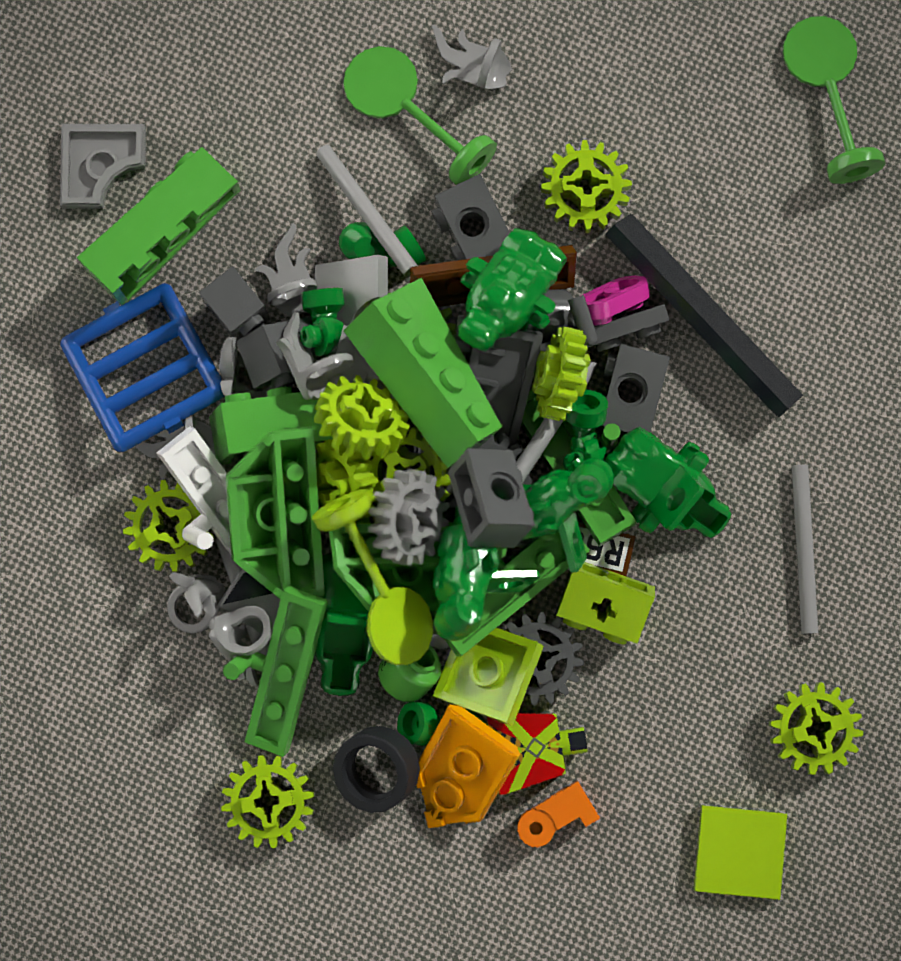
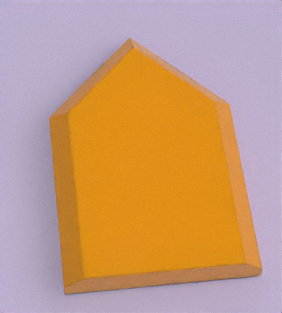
[416,704,520,828]

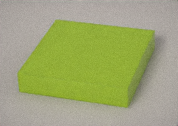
[433,628,544,726]
[693,805,788,900]

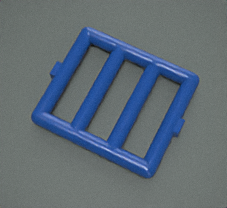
[60,283,225,453]

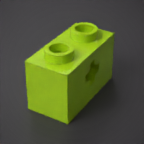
[556,562,655,644]

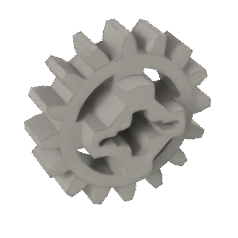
[368,469,449,566]

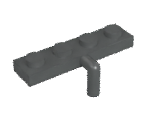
[534,295,669,373]

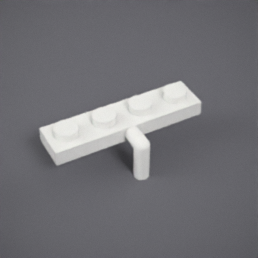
[156,426,242,569]

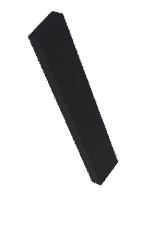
[606,213,803,417]

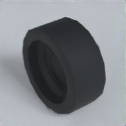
[333,726,420,813]

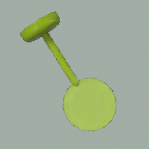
[312,489,433,665]

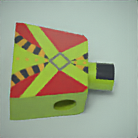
[486,713,588,795]

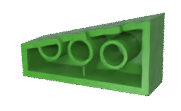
[343,278,502,468]
[209,381,333,465]

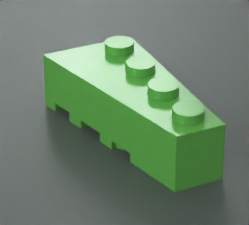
[76,147,241,305]

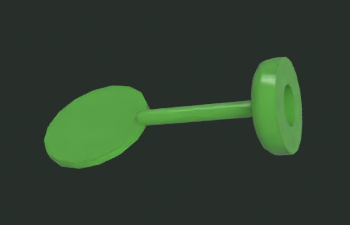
[783,16,885,184]
[343,46,497,185]

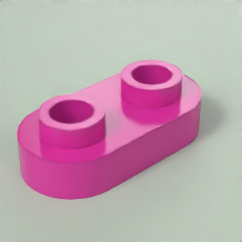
[581,276,650,326]

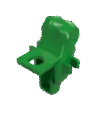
[458,228,567,351]
[605,426,732,538]
[522,458,614,573]
[433,506,540,641]
[314,553,374,696]

